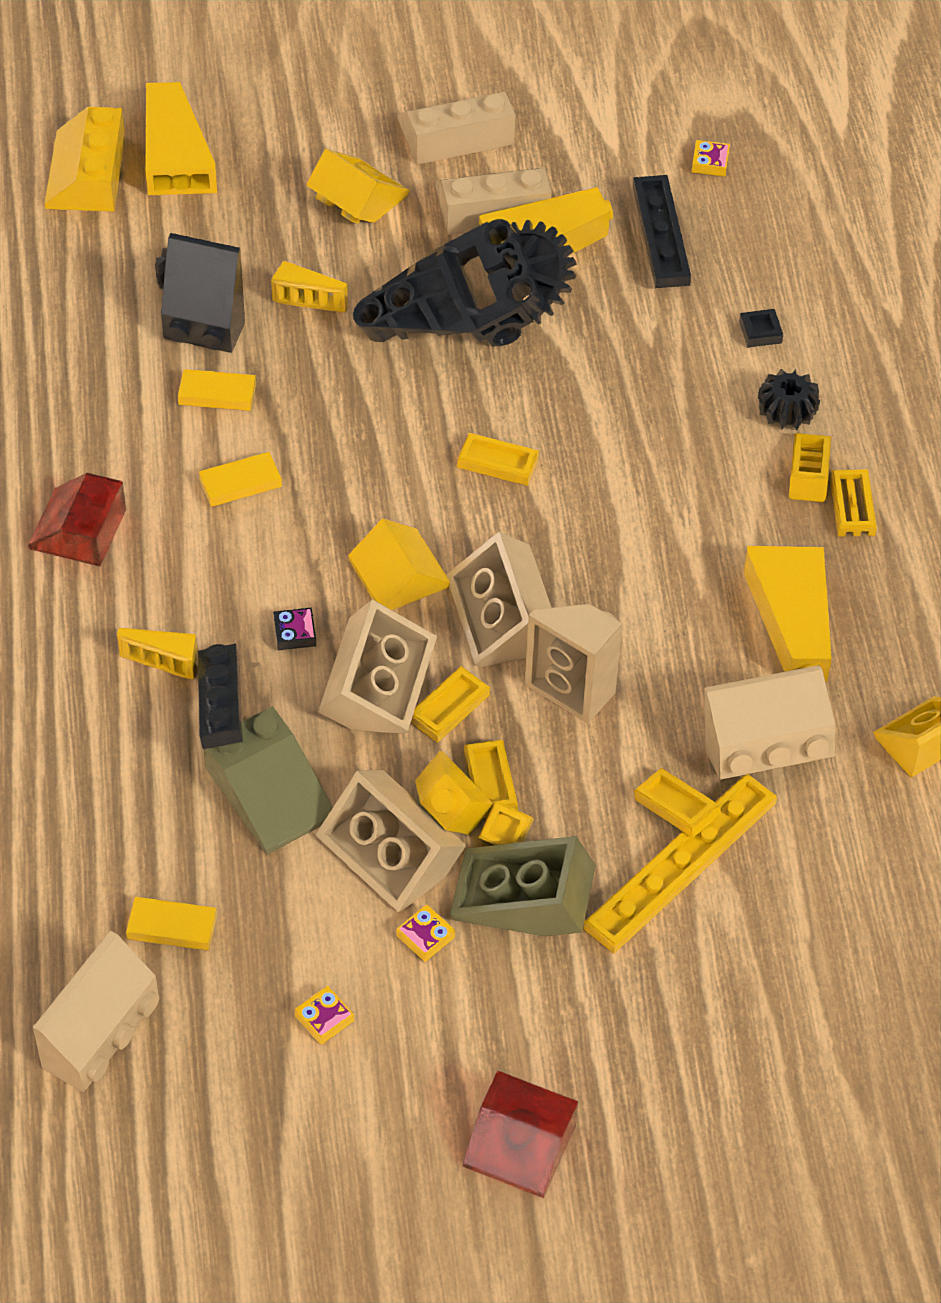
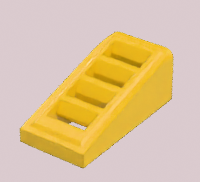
[271,261,348,313]
[789,433,831,502]
[117,627,198,679]

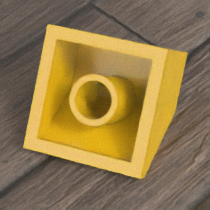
[306,148,410,224]

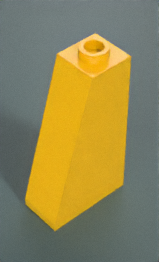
[145,82,217,195]
[479,187,613,256]
[744,546,832,682]

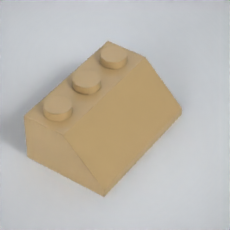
[397,92,516,165]
[435,168,552,235]
[446,531,551,667]
[318,599,437,734]
[525,604,623,724]
[704,665,835,780]
[316,770,466,912]
[33,930,159,1093]

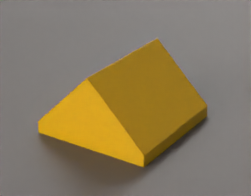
[348,518,451,610]
[873,696,941,778]

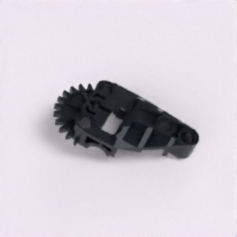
[353,219,577,347]

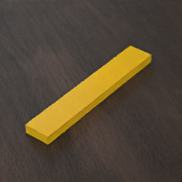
[583,774,777,954]

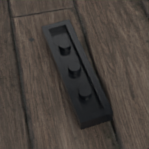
[633,175,691,289]
[198,643,243,749]

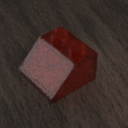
[28,473,126,567]
[463,1070,579,1198]

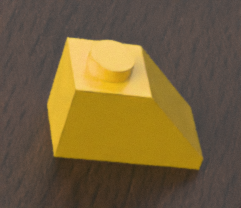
[415,751,494,835]

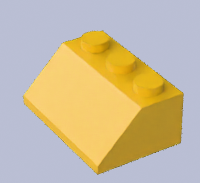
[44,107,125,212]

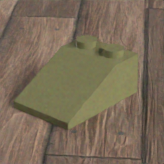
[204,706,333,855]
[450,836,596,936]

